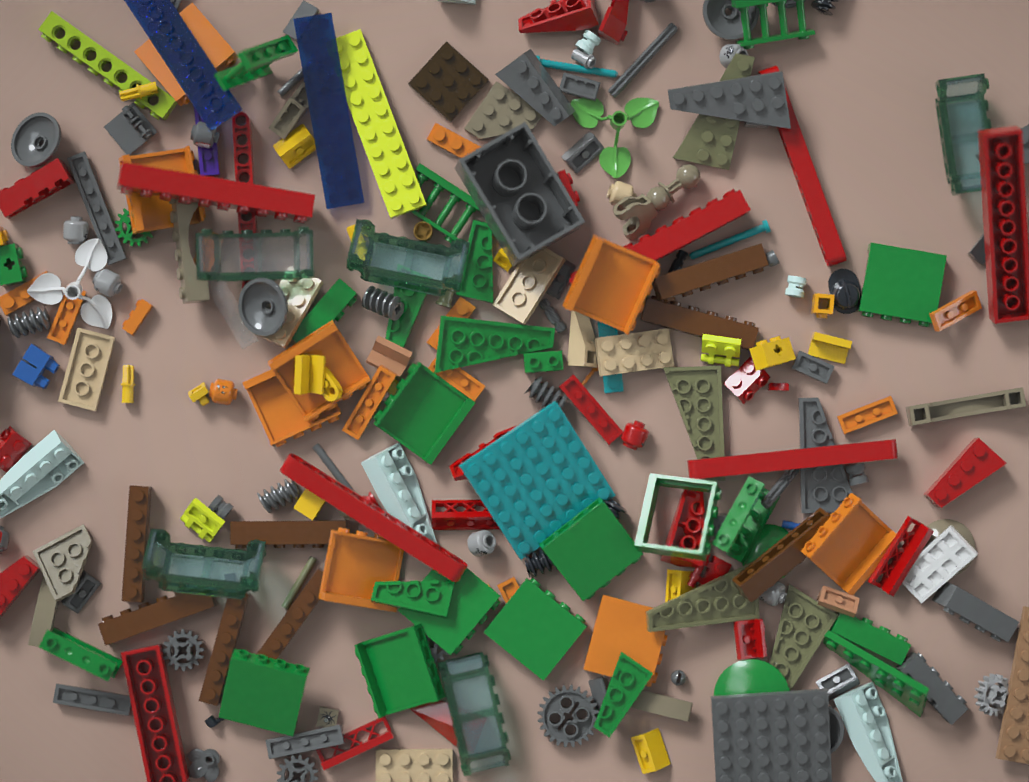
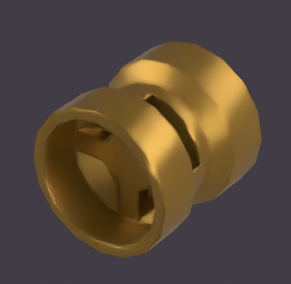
[413,221,433,242]

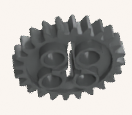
[537,684,599,748]

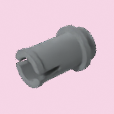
[571,48,596,69]

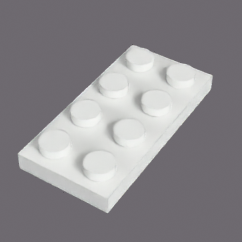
[902,525,978,603]

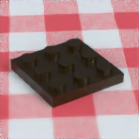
[408,41,489,123]

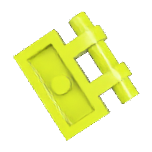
[701,334,742,367]
[180,498,225,543]

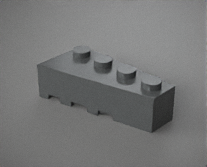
[495,49,575,127]
[932,582,1019,642]
[895,652,968,725]

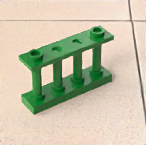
[731,0,815,49]
[214,35,298,91]
[410,163,481,245]
[712,477,780,564]
[39,627,123,681]

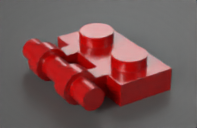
[687,553,732,588]

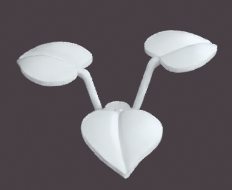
[27,238,113,329]

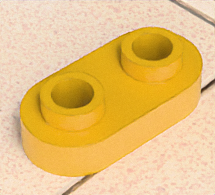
[322,367,343,401]

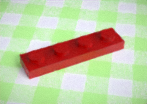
[559,374,623,445]

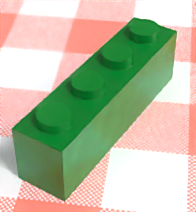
[292,278,358,343]
[830,612,911,665]

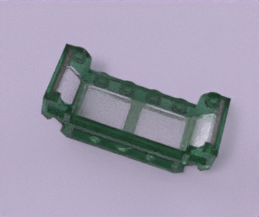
[196,227,315,282]

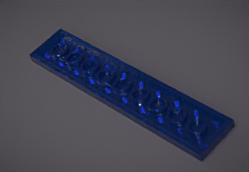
[124,0,243,131]
[293,13,365,209]

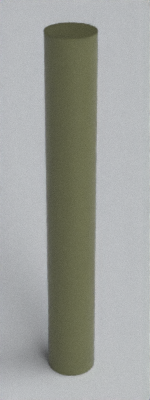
[282,556,317,609]

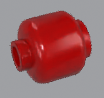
[621,420,649,450]

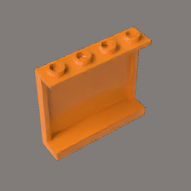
[134,2,238,106]
[119,146,206,234]
[563,234,661,335]
[267,320,371,422]
[242,369,342,447]
[801,493,897,596]
[318,527,404,612]
[583,594,668,687]

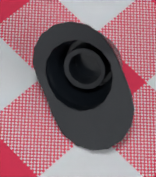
[828,269,861,314]

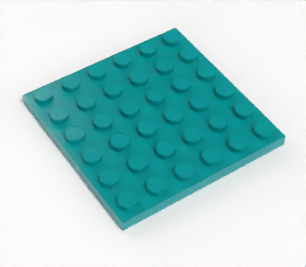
[459,401,616,560]

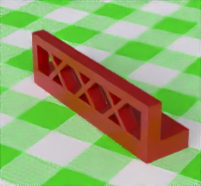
[432,500,500,530]
[868,516,934,597]
[316,716,395,770]

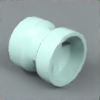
[575,30,601,55]
[785,275,807,298]

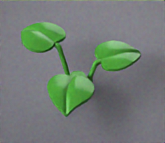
[571,98,659,179]

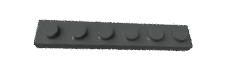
[67,151,127,266]

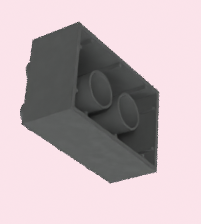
[454,122,585,267]

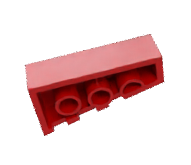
[0,158,75,219]
[924,438,1007,508]
[0,555,41,619]

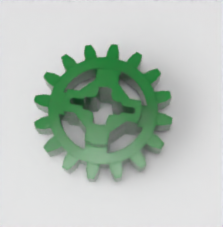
[115,208,157,247]

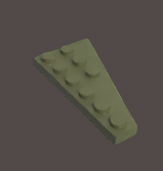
[673,53,755,170]
[663,366,726,481]
[646,561,760,632]
[770,584,838,691]

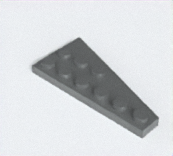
[668,71,791,129]
[798,398,853,513]

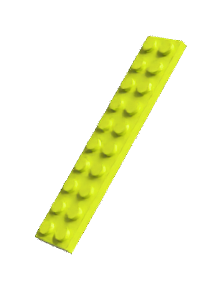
[325,29,427,219]

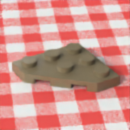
[464,81,542,140]
[33,524,93,602]

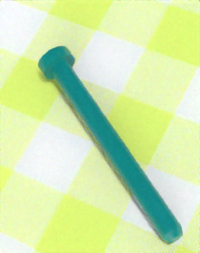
[536,55,618,78]
[689,220,771,259]

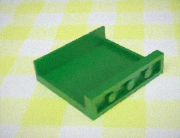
[857,243,947,327]
[373,361,476,465]
[539,497,643,601]
[398,568,501,656]
[483,577,587,681]
[354,623,446,718]
[218,649,310,736]

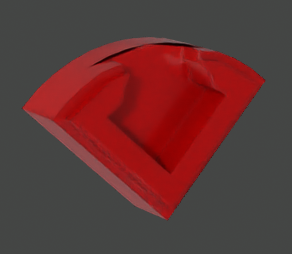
[768,383,789,391]

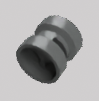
[845,463,869,486]
[208,495,234,520]

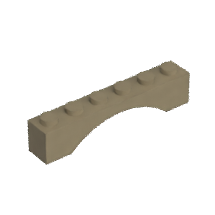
[169,199,210,304]
[906,387,1026,426]

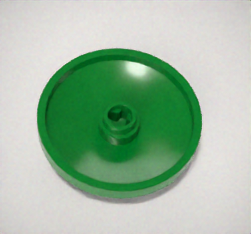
[714,659,790,696]

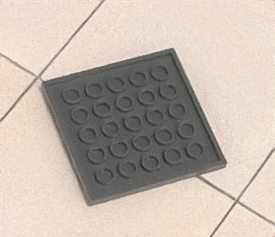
[711,688,832,782]

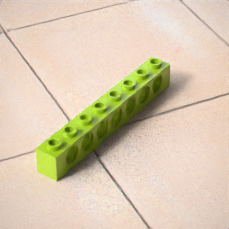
[38,11,178,120]

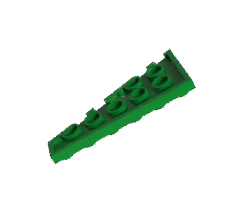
[434,316,555,373]
[823,630,929,717]

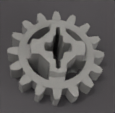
[974,674,1009,716]

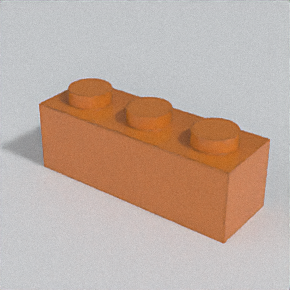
[122,299,153,336]

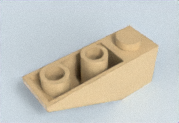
[567,311,598,368]

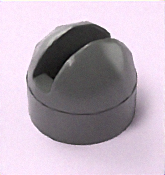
[765,250,780,267]
[671,670,686,686]

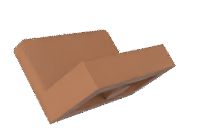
[366,336,413,379]
[817,585,860,617]

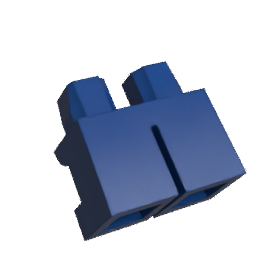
[12,343,60,389]

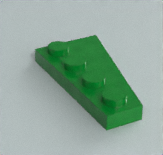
[456,220,493,303]
[385,264,433,348]
[371,580,455,618]
[594,651,653,738]

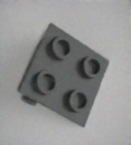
[104,103,157,155]

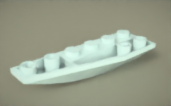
[0,430,84,519]
[361,443,437,543]
[834,682,903,782]

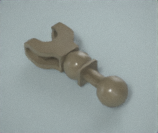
[613,164,701,240]

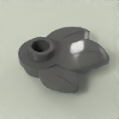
[186,748,220,782]

